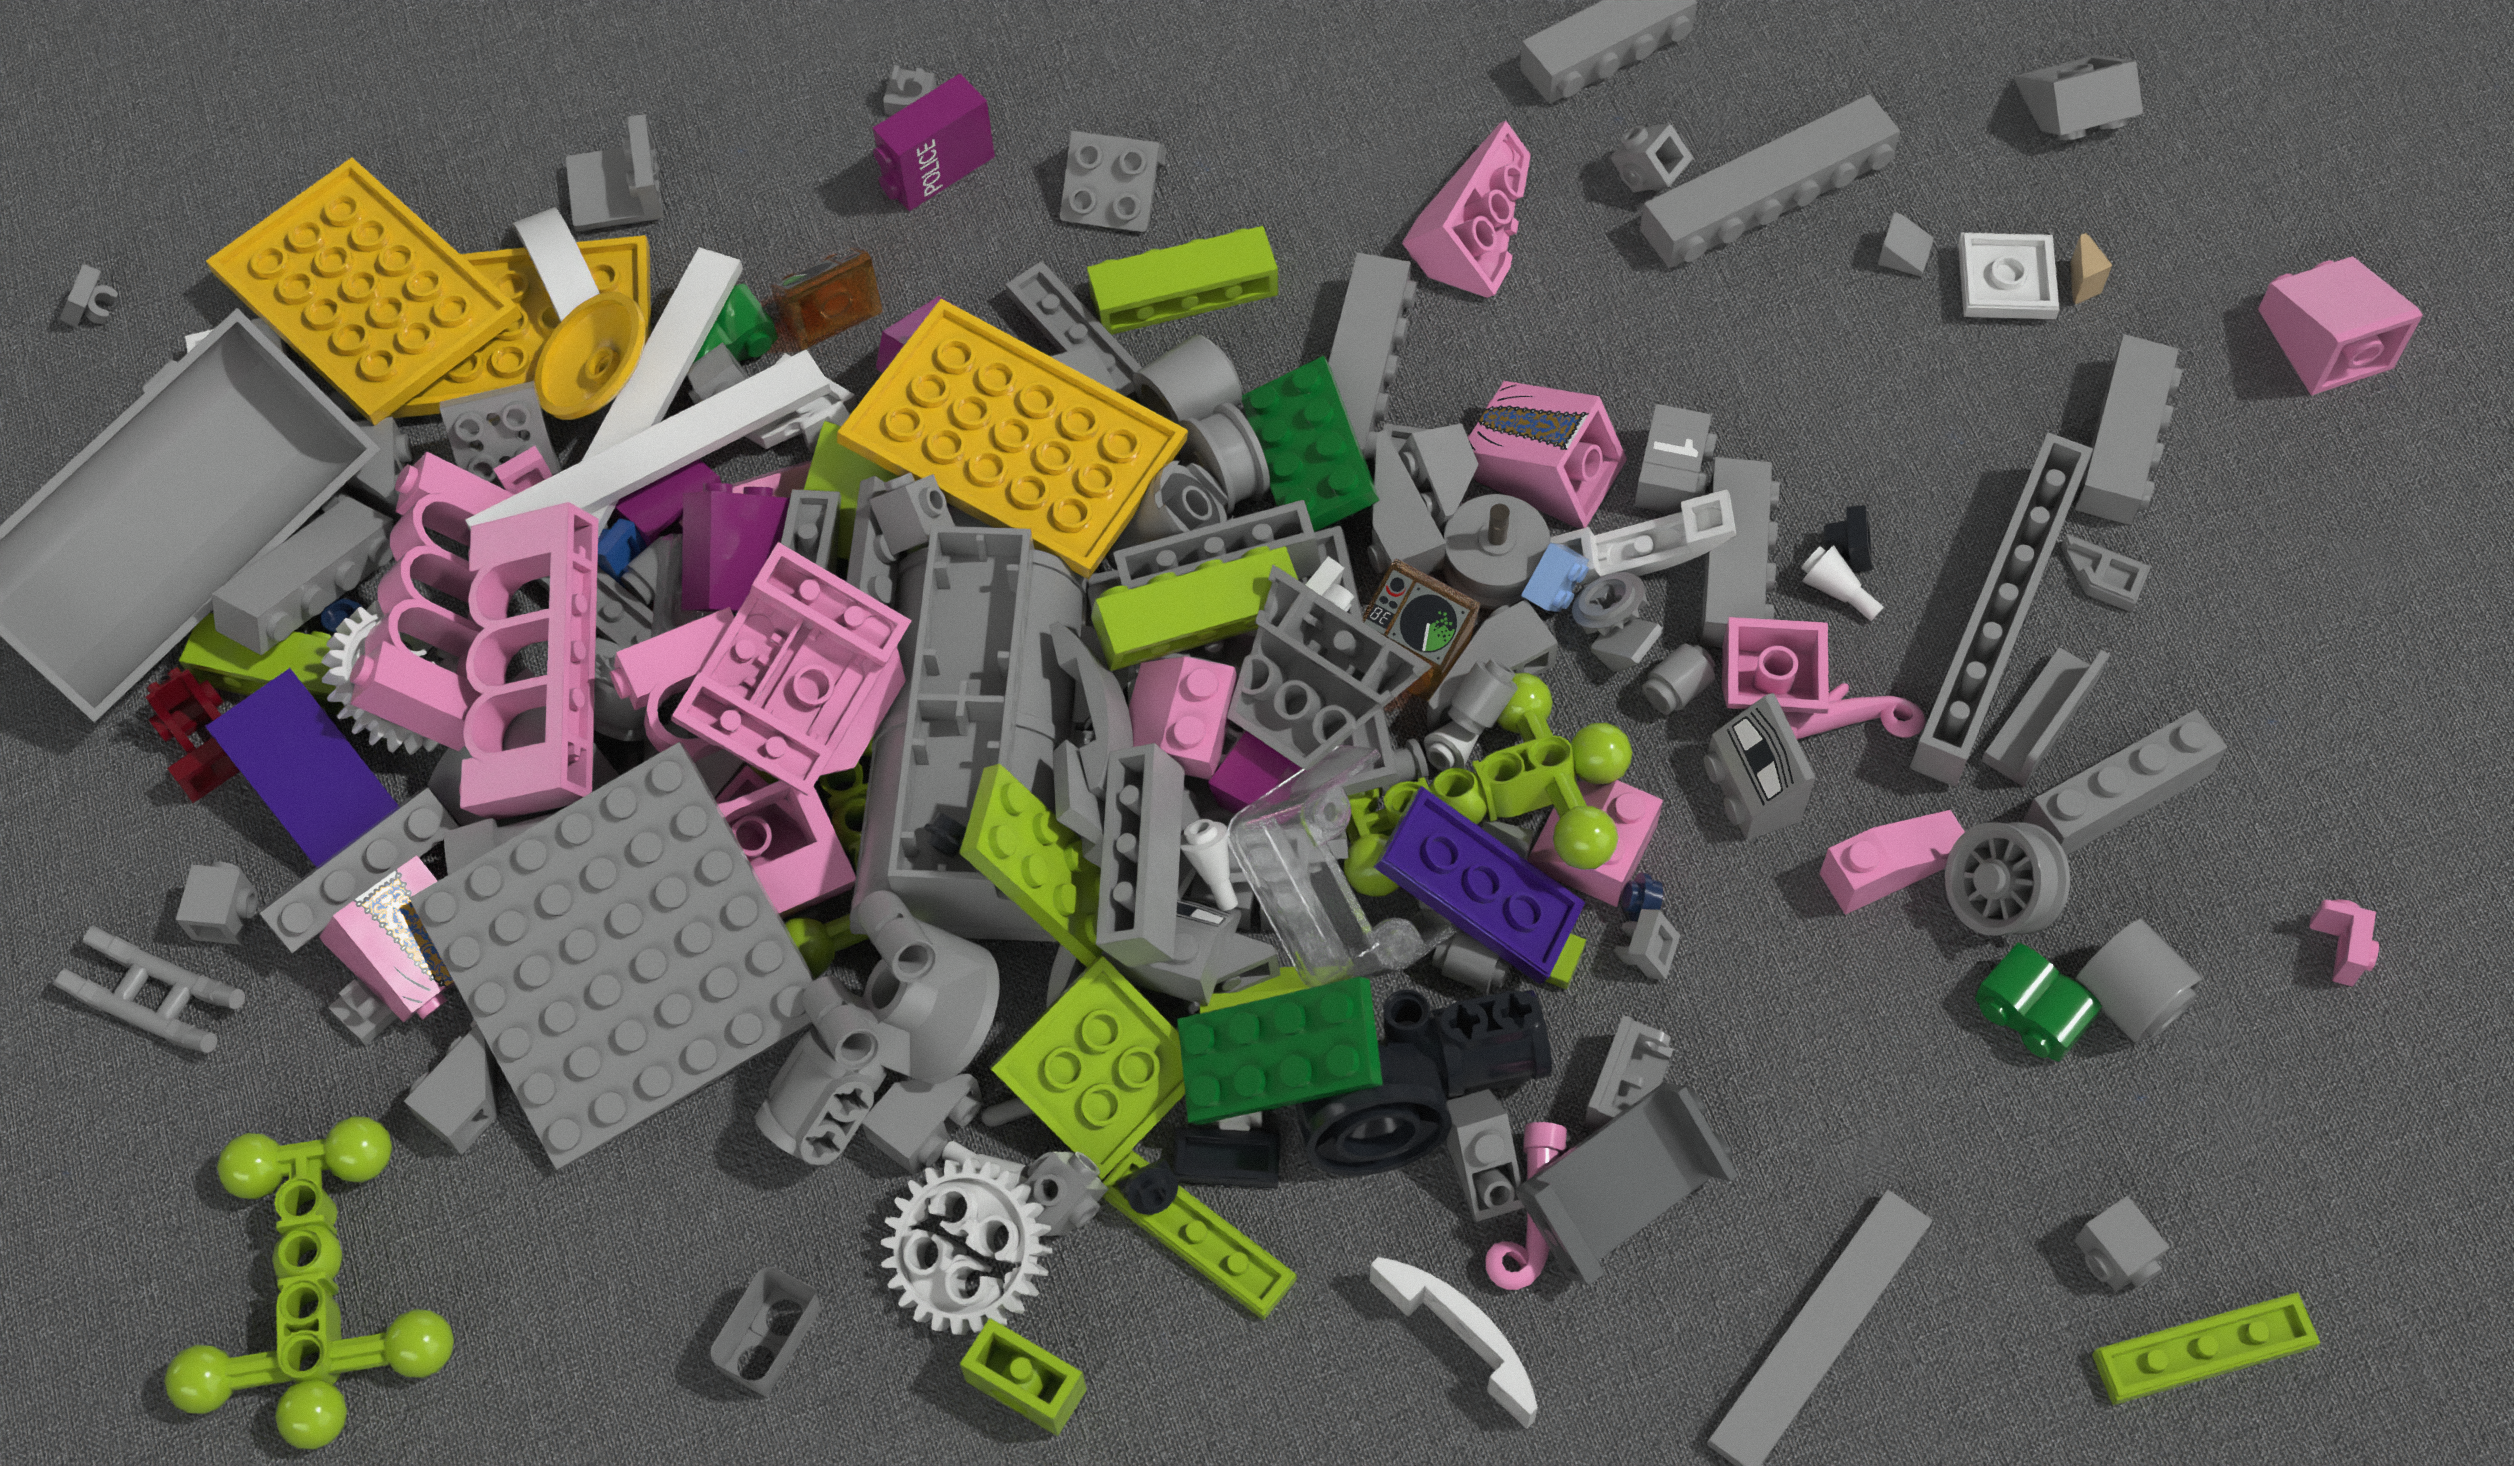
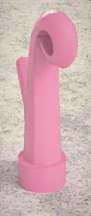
[1784,683,1926,739]
[1485,1122,1567,1290]

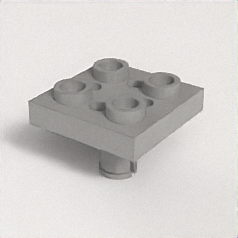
[439,381,559,487]

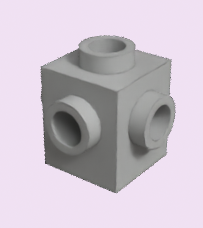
[1610,123,1693,192]
[1024,1152,1108,1236]

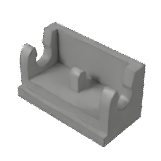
[1584,1015,1673,1129]

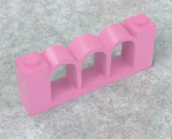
[350,452,515,751]
[459,502,599,820]
[610,607,856,919]

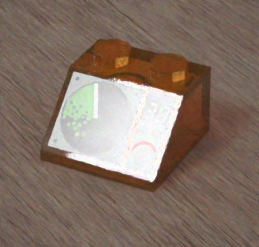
[771,247,883,351]
[1363,558,1481,701]

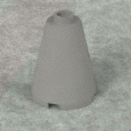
[1106,461,1234,570]

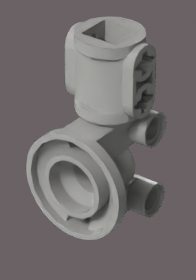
[754,890,999,1165]

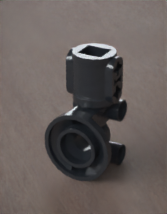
[1295,989,1552,1176]

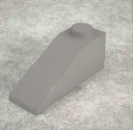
[1367,430,1446,580]
[781,489,841,576]
[1427,599,1558,732]

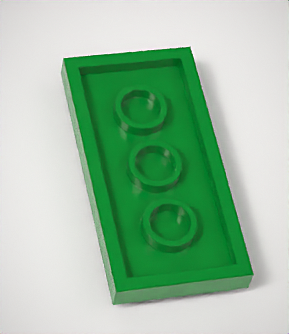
[1241,356,1380,532]
[1177,976,1383,1125]

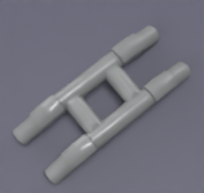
[53,925,245,1053]

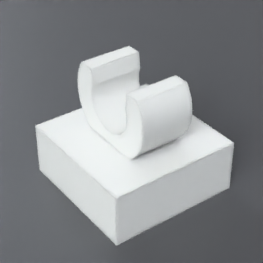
[1305,556,1354,612]

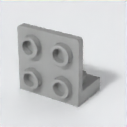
[566,114,664,231]
[1060,131,1167,233]

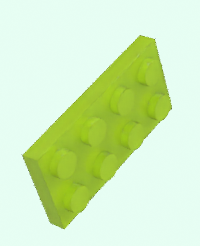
[960,763,1103,967]

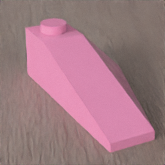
[1402,121,1531,298]

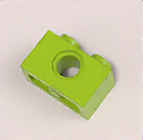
[960,1318,1087,1436]

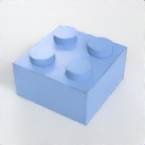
[1521,542,1589,612]

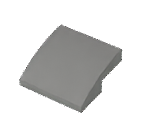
[1053,740,1106,868]

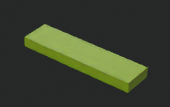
[1102,1150,1297,1321]
[2092,1292,2320,1405]

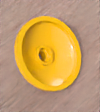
[534,292,645,420]

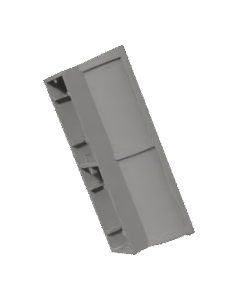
[0,308,380,722]
[849,526,1090,942]

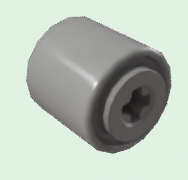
[1133,335,1242,424]
[2075,919,2203,1042]

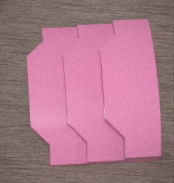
[671,542,912,796]

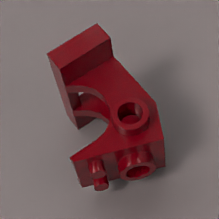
[145,667,240,803]

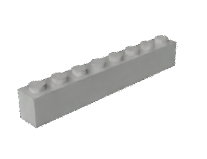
[1909,432,2093,787]

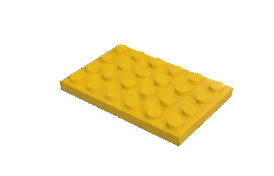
[206,157,522,426]
[388,235,651,418]
[837,299,1188,580]

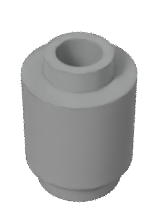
[621,536,682,606]
[1642,644,1715,714]
[1448,658,1518,735]
[1432,928,1511,993]

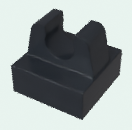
[1824,505,1873,572]

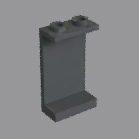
[1515,1082,1739,1286]

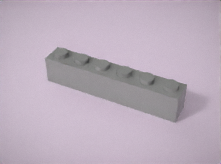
[1640,94,1900,268]
[1328,252,1417,516]

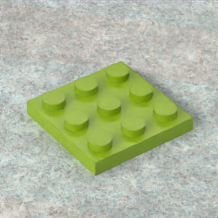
[989,955,1185,1180]

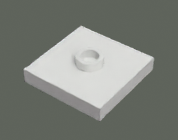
[1958,233,2059,319]

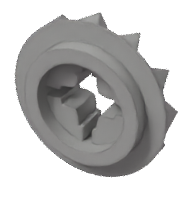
[1572,572,1648,636]

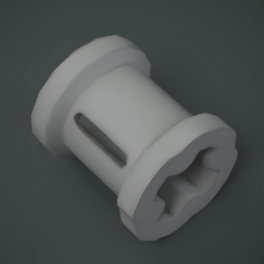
[1379,738,1429,796]

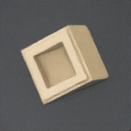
[2070,233,2112,304]

